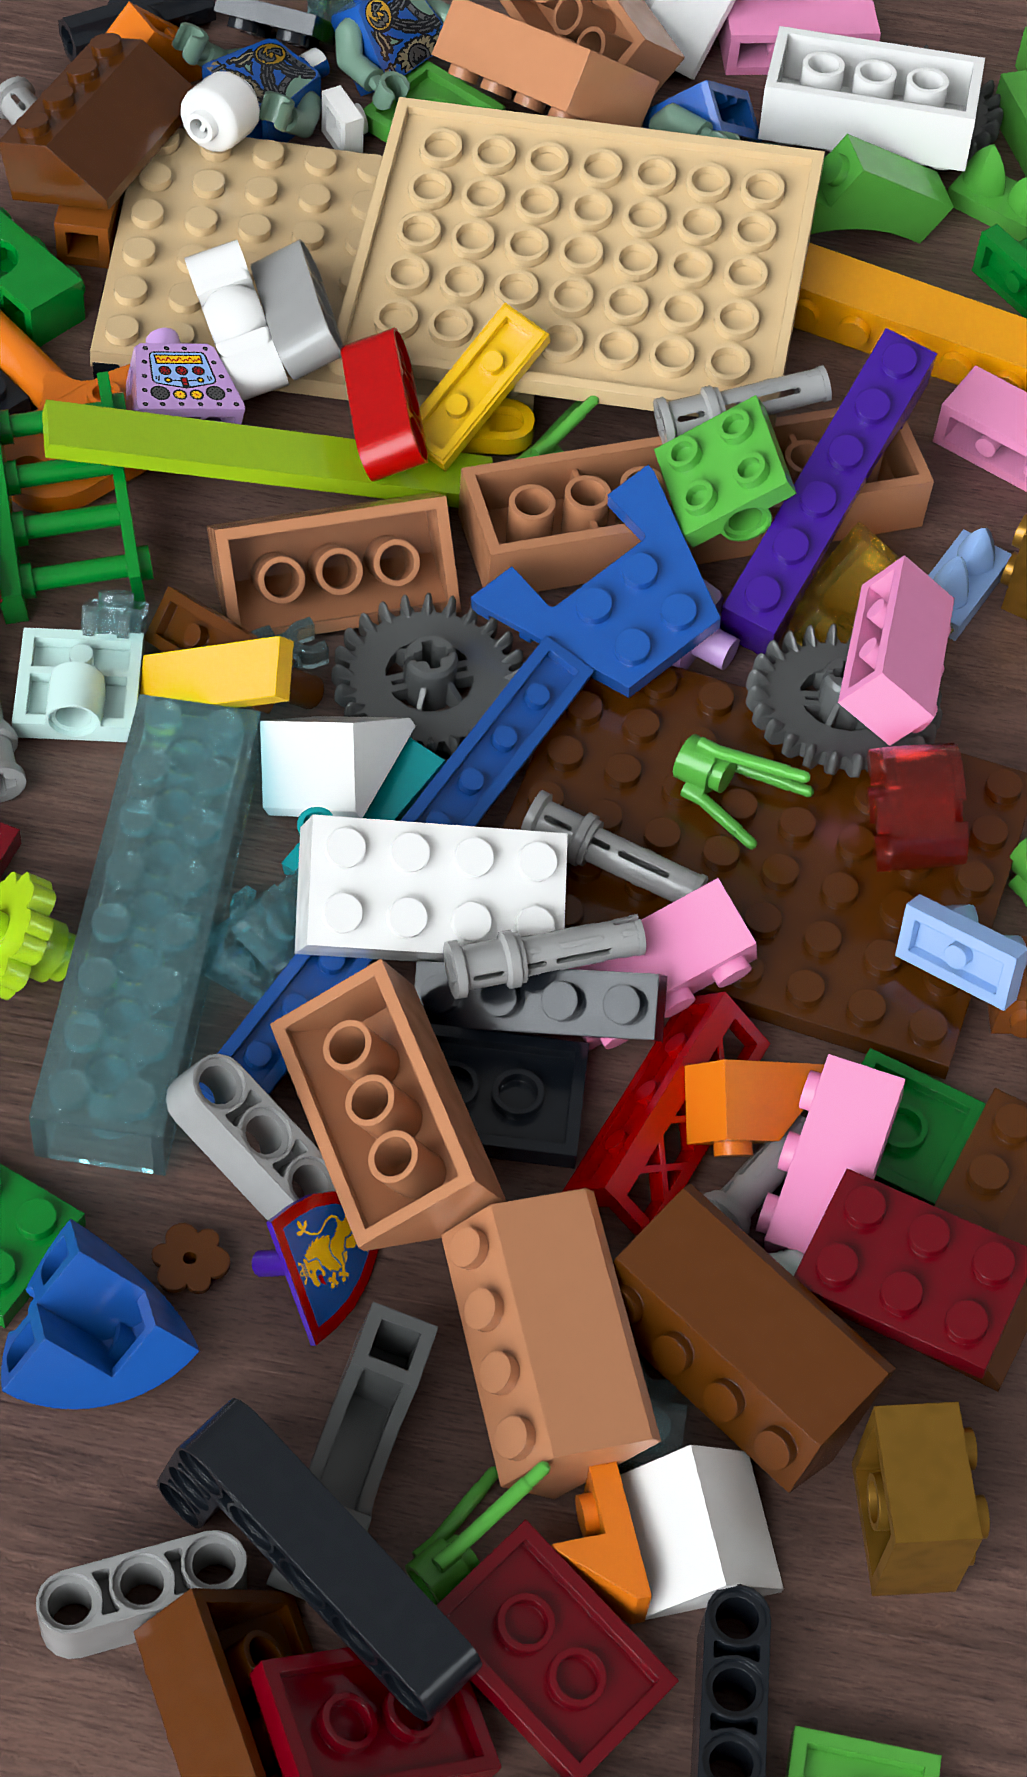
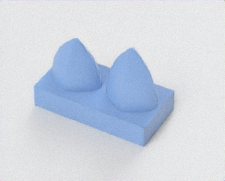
[928,528,1012,641]
[895,894,1027,1011]

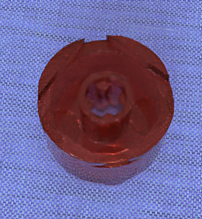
[866,742,969,872]

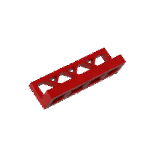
[562,991,771,1236]

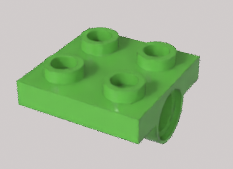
[654,395,797,548]

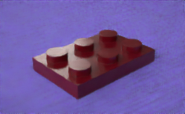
[794,1168,1027,1379]
[436,1519,679,1777]
[249,1647,502,1777]

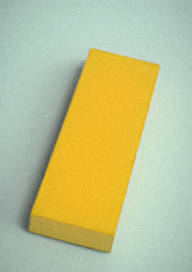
[419,303,551,472]
[138,636,294,718]

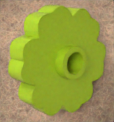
[0,872,79,1000]

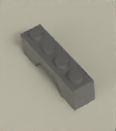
[266,1301,438,1599]

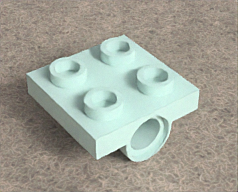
[12,627,145,743]

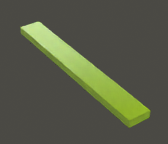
[42,400,493,508]

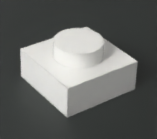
[321,85,368,153]

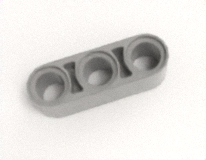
[251,239,343,380]
[166,1054,336,1220]
[36,1530,248,1659]

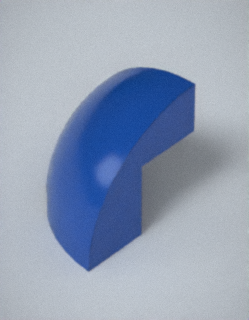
[1,1219,200,1409]

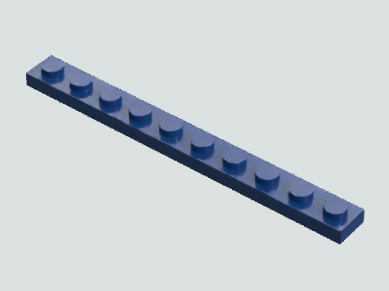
[199,635,595,1103]

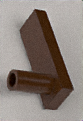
[144,586,324,714]

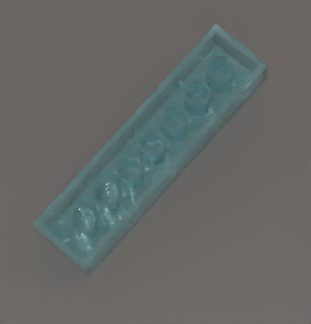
[29,694,261,1176]

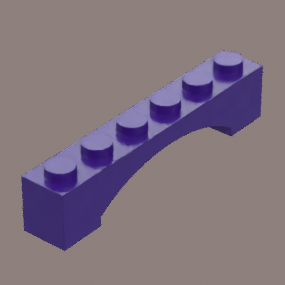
[720,328,937,654]

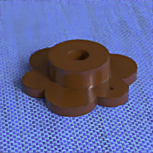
[151,1223,230,1294]

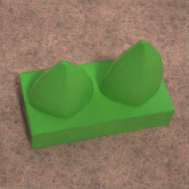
[947,144,1027,241]

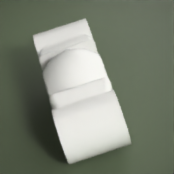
[184,240,289,401]

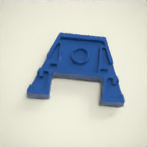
[471,465,721,698]

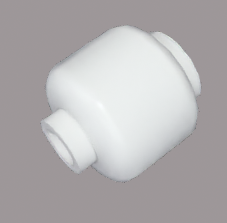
[180,71,260,152]

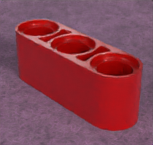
[341,327,429,482]

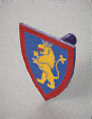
[252,1191,379,1346]

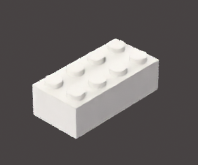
[758,26,985,172]
[295,815,568,962]

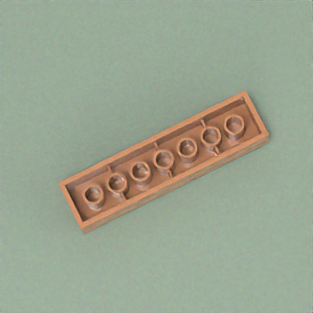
[458,407,934,592]

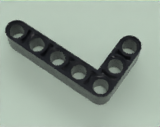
[157,1398,482,1722]
[690,1584,771,1777]

